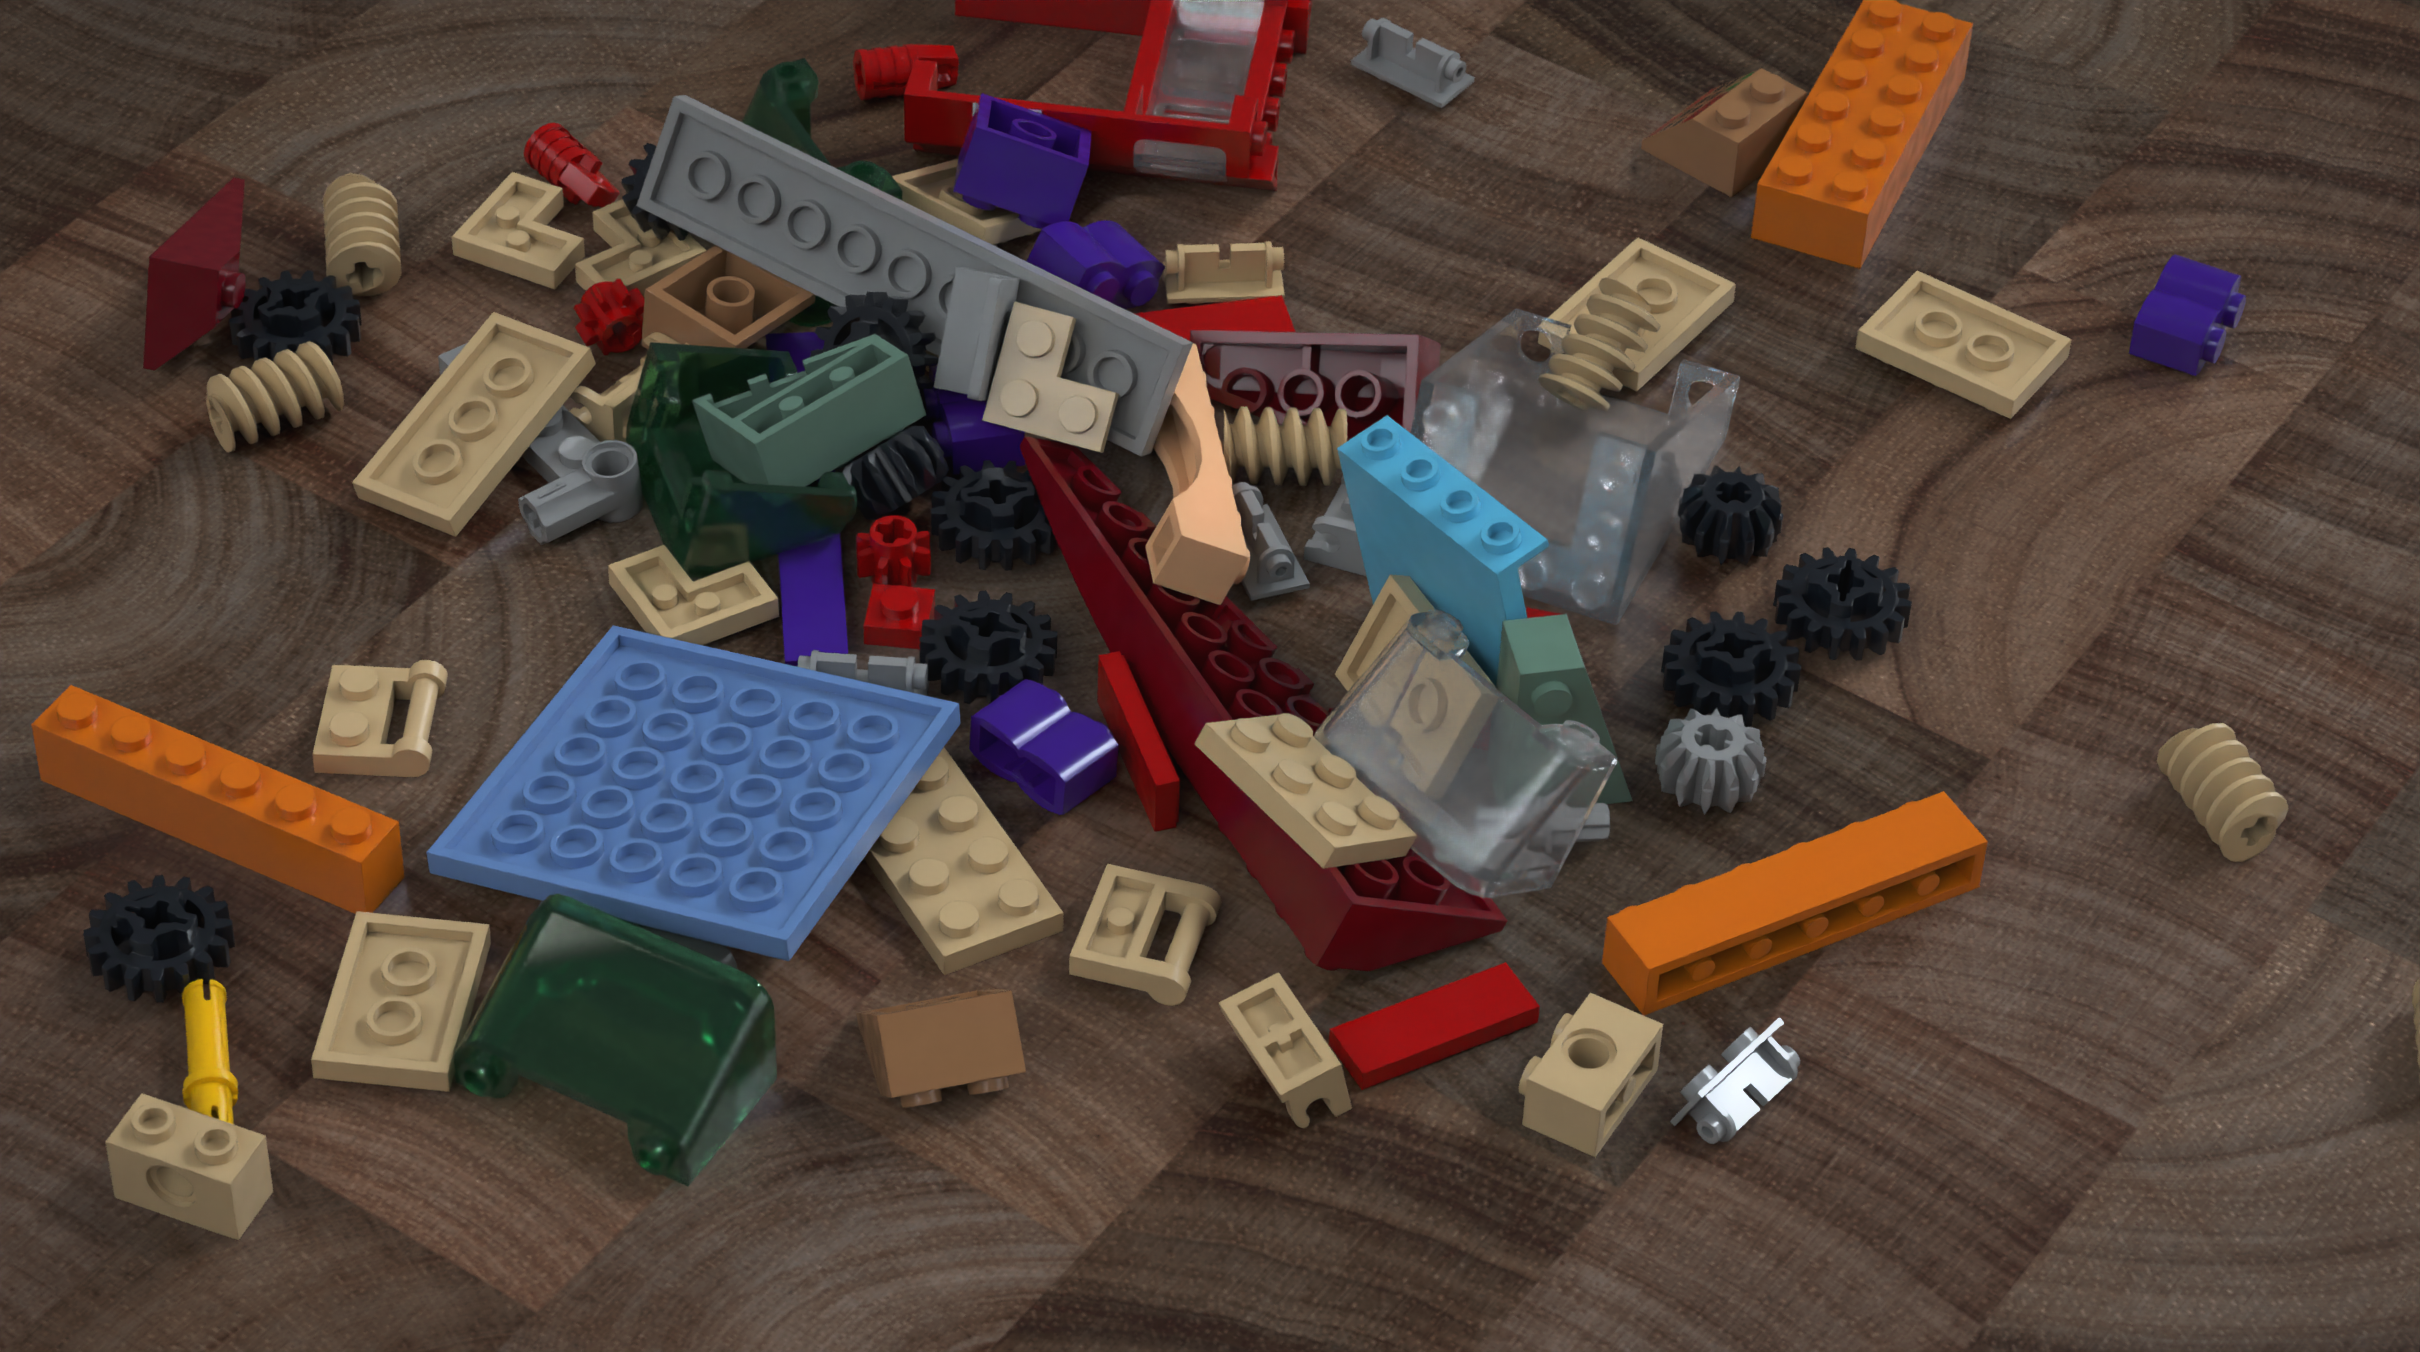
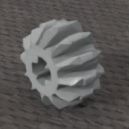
[1655,707,1766,815]

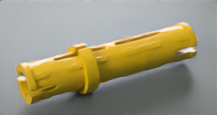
[182,979,238,1124]

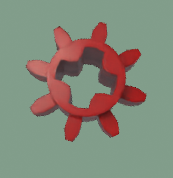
[574,278,645,355]
[856,515,931,587]

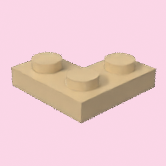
[452,172,585,289]
[575,199,706,297]
[982,301,1119,453]
[608,545,779,645]

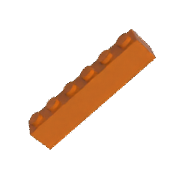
[31,685,405,914]
[1602,791,1988,1016]

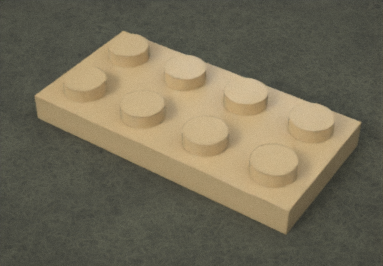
[352,312,596,537]
[863,747,1064,975]

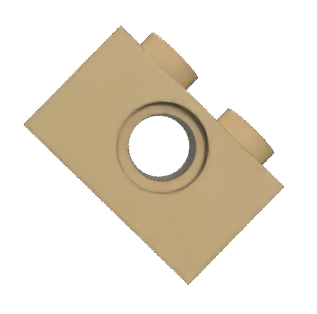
[1519,993,1663,1157]
[105,1093,273,1241]

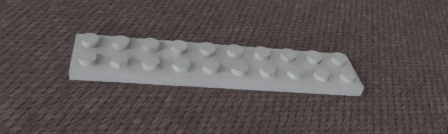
[636,95,1193,456]

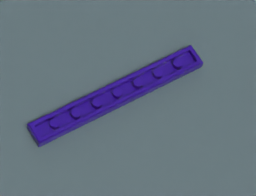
[766,332,848,667]

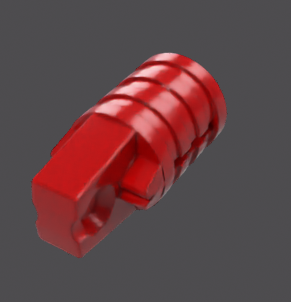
[853,44,959,100]
[524,123,620,208]

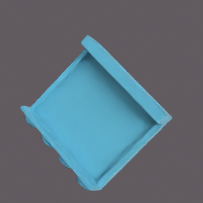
[1337,415,1549,687]

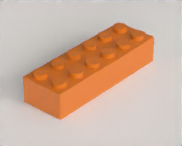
[1751,0,1973,269]

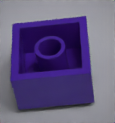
[953,93,1092,229]

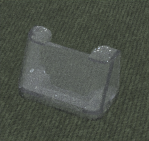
[1313,609,1618,898]

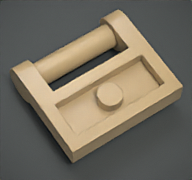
[312,660,448,777]
[1069,864,1222,1006]

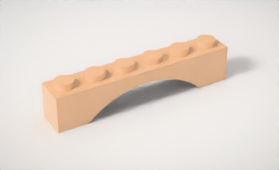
[1145,344,1250,605]

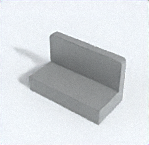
[934,267,1020,401]

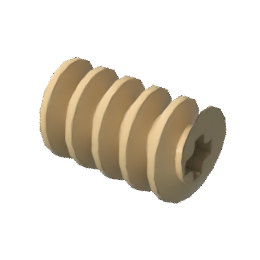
[323,173,402,296]
[1538,277,1660,412]
[206,341,344,452]
[1223,406,1347,486]
[2157,723,2289,862]

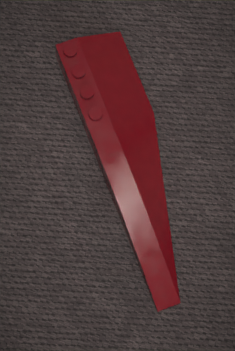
[1019,436,1508,972]

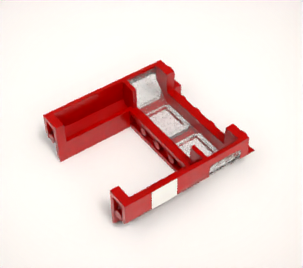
[904,0,1313,191]

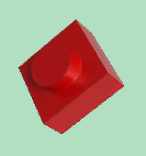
[863,583,935,649]

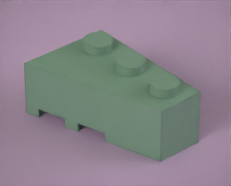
[692,334,926,504]
[1490,614,1633,804]

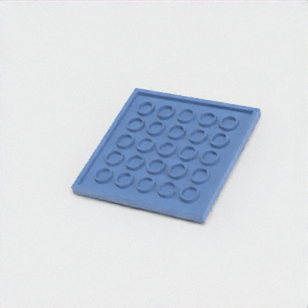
[426,625,961,961]

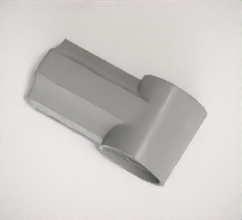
[518,440,643,545]

